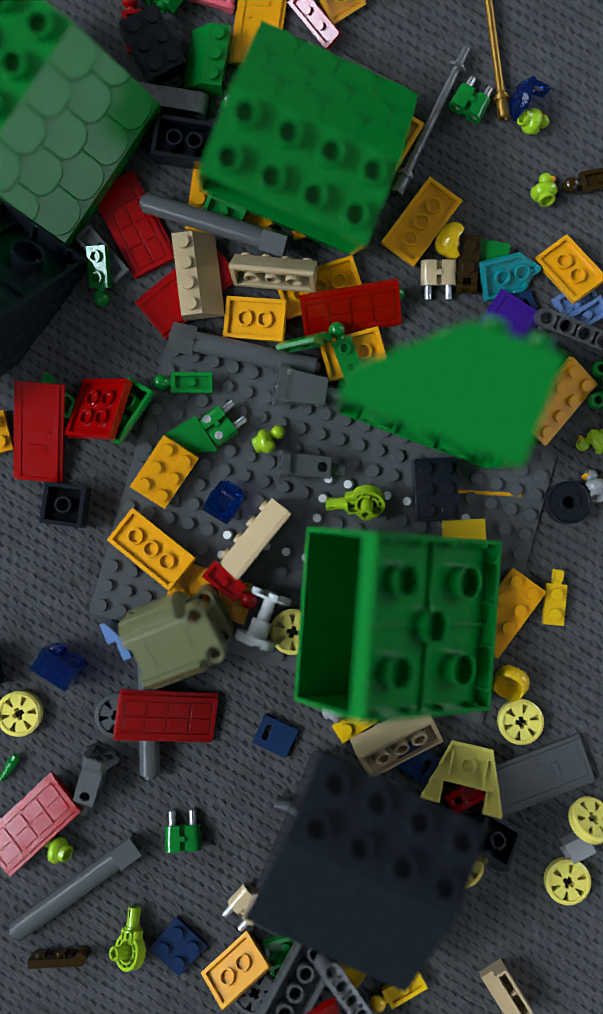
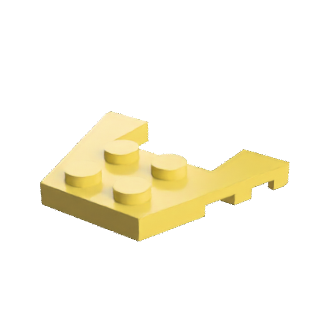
[420,740,503,819]

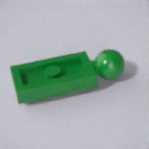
[86,245,112,306]
[329,322,361,380]
[153,372,213,394]

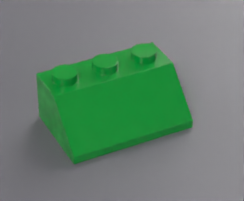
[183,23,232,97]
[112,376,155,446]

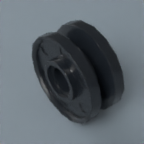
[544,481,591,524]

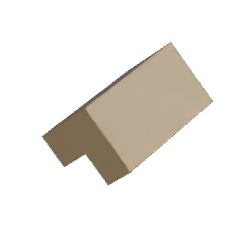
[479,958,533,1014]

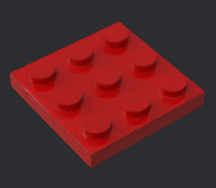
[64,378,133,440]

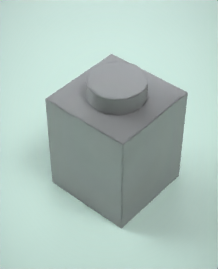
[560,832,597,864]

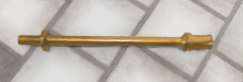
[484,0,511,121]

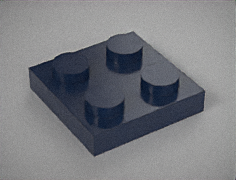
[149,915,208,976]

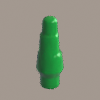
[0,753,20,781]

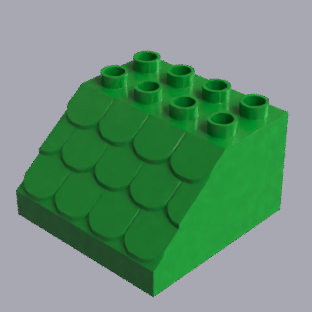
[0,0,163,247]
[198,21,418,256]
[335,315,566,470]
[294,527,502,723]

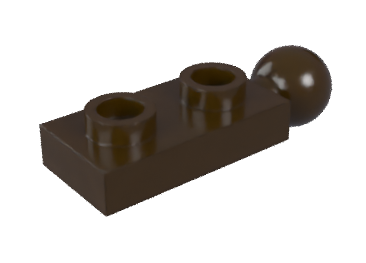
[562,168,603,194]

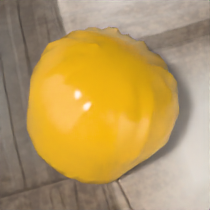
[435,222,464,260]
[493,665,530,701]

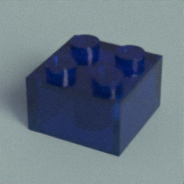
[29,642,88,692]

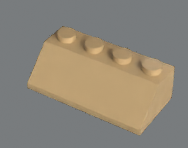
[171,231,225,321]
[229,253,318,293]
[220,499,291,580]
[350,717,444,777]

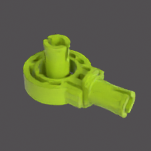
[325,485,385,521]
[109,906,146,972]

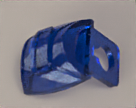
[510,76,551,121]
[203,479,245,525]

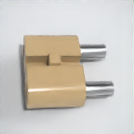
[421,259,457,300]
[222,882,255,932]

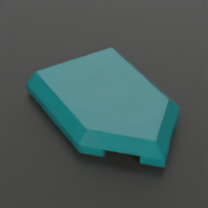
[479,252,542,301]

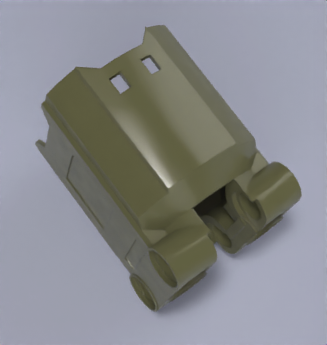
[118,584,235,690]

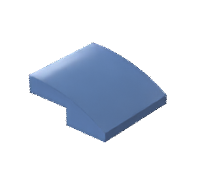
[551,290,603,332]
[100,620,134,661]

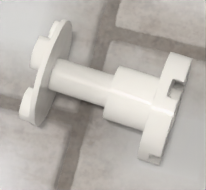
[235,586,292,652]

